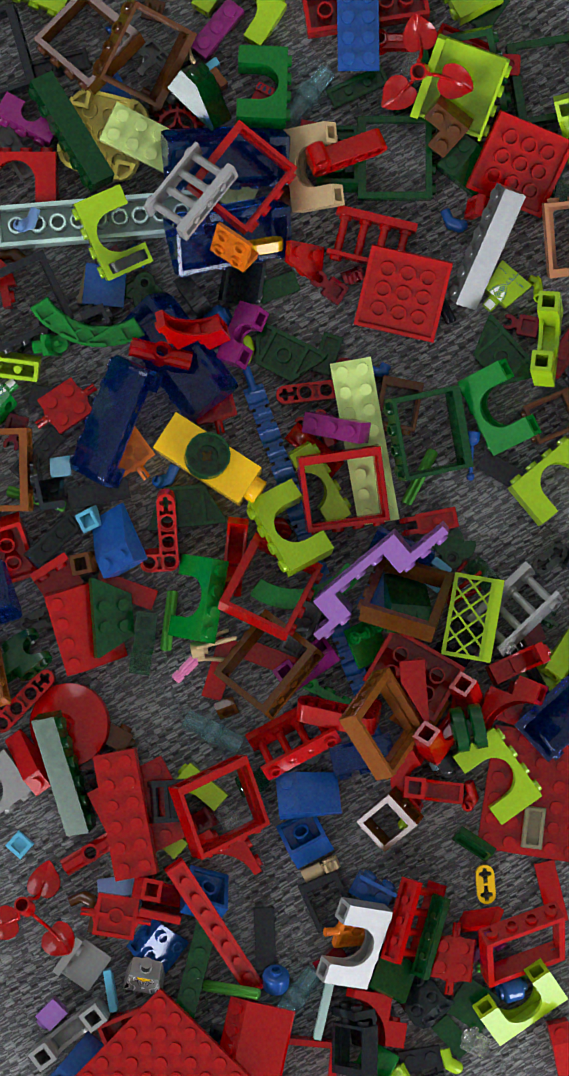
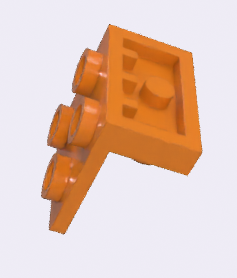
[210,222,259,272]

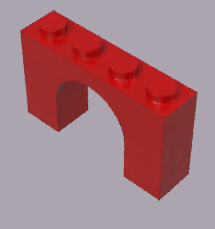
[0,148,59,202]
[412,671,484,766]

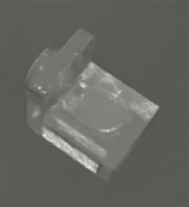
[460,1026,491,1059]

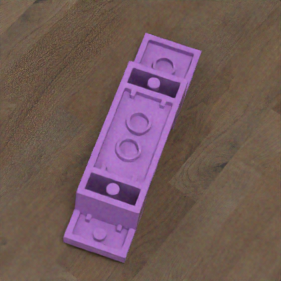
[313,521,449,640]

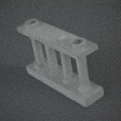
[143,142,238,241]
[466,561,563,657]

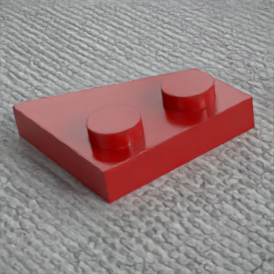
[284,240,325,283]

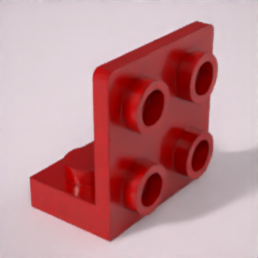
[30,552,84,596]

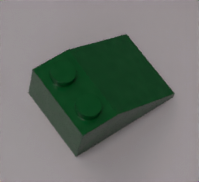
[168,61,232,131]
[316,125,358,193]
[436,134,490,198]
[383,574,432,634]

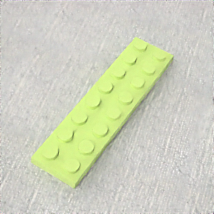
[99,102,264,215]
[330,356,400,525]

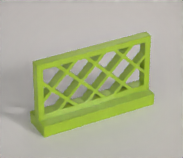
[441,572,505,663]

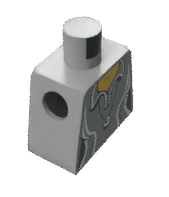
[123,957,165,994]

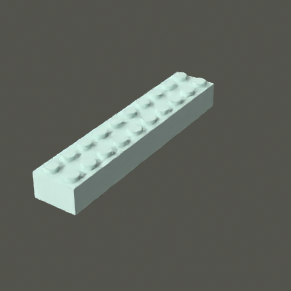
[0,190,204,251]

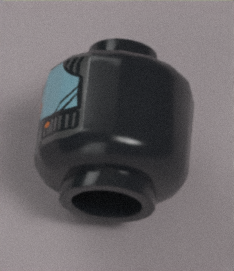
[428,750,458,779]

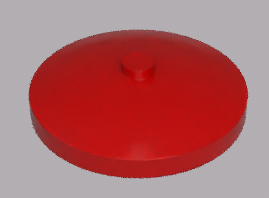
[30,683,110,765]

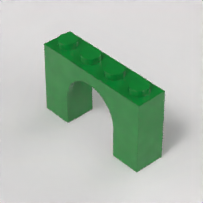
[236,45,292,129]
[457,358,542,456]
[168,554,229,644]

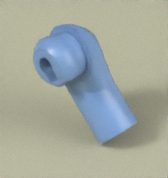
[13,207,41,233]

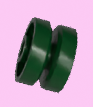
[449,702,488,753]

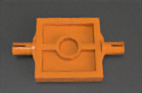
[98,419,156,481]
[323,921,388,948]

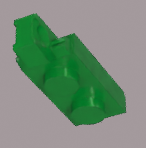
[302,679,353,704]

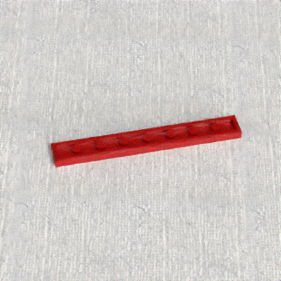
[164,857,263,989]

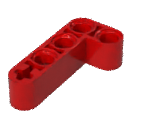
[305,128,388,177]
[276,358,350,406]
[140,488,179,572]
[0,669,56,733]
[296,695,382,736]

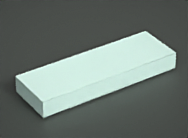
[313,984,334,1041]

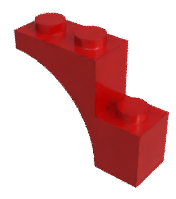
[155,310,231,350]
[224,517,249,597]
[485,641,551,685]
[481,675,549,729]
[402,776,464,804]
[197,828,263,875]
[131,877,180,908]
[346,988,408,1049]

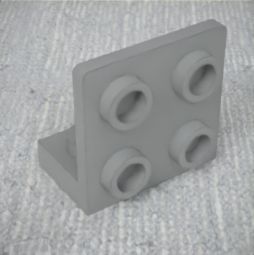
[52,933,111,991]

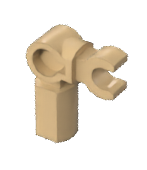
[300,854,341,883]

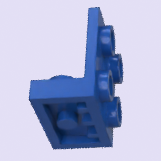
[348,869,398,907]
[127,919,189,974]

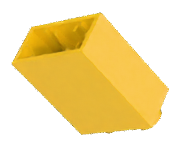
[153,412,267,506]

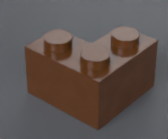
[424,95,473,158]

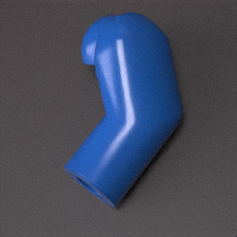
[440,208,468,233]
[152,464,180,489]

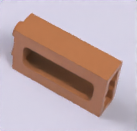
[541,196,569,278]

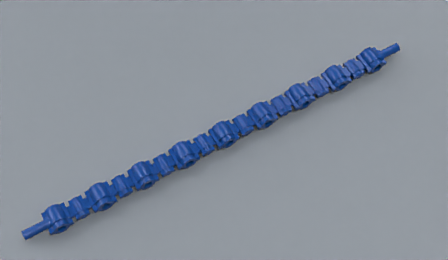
[242,366,382,737]

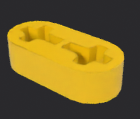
[248,236,284,255]
[475,864,496,904]

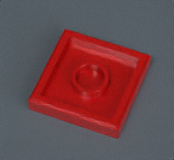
[139,903,183,925]

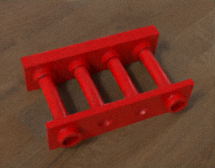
[326,205,418,265]
[245,696,342,781]
[380,876,447,965]

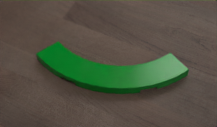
[30,296,145,347]
[250,562,361,610]

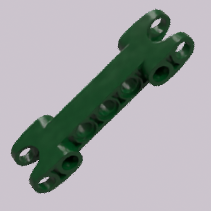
[1,628,52,683]

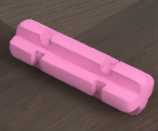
[172,654,206,683]

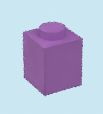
[35,996,69,1031]

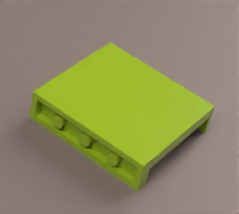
[410,34,512,141]

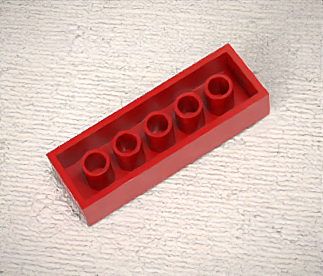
[301,0,430,39]
[92,747,159,882]

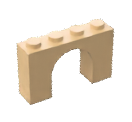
[283,121,345,213]

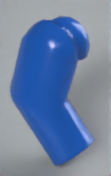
[373,362,391,377]

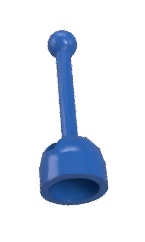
[466,431,481,481]

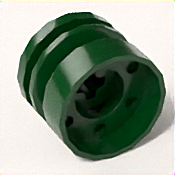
[184,432,231,480]

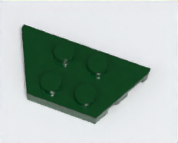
[472,314,532,386]
[255,323,328,383]
[147,484,227,531]
[88,578,135,658]

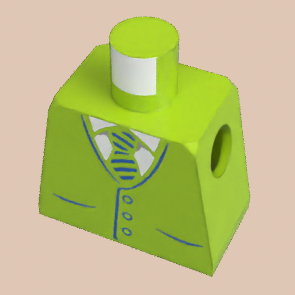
[482,260,532,312]

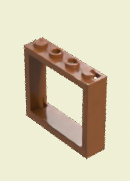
[0,428,34,512]
[339,667,423,781]

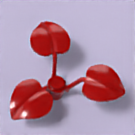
[381,14,474,110]
[0,860,75,956]

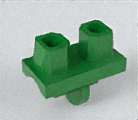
[32,334,69,357]

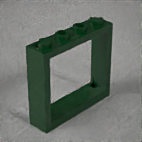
[419,25,512,113]
[505,34,569,125]
[357,116,436,201]
[383,385,474,481]

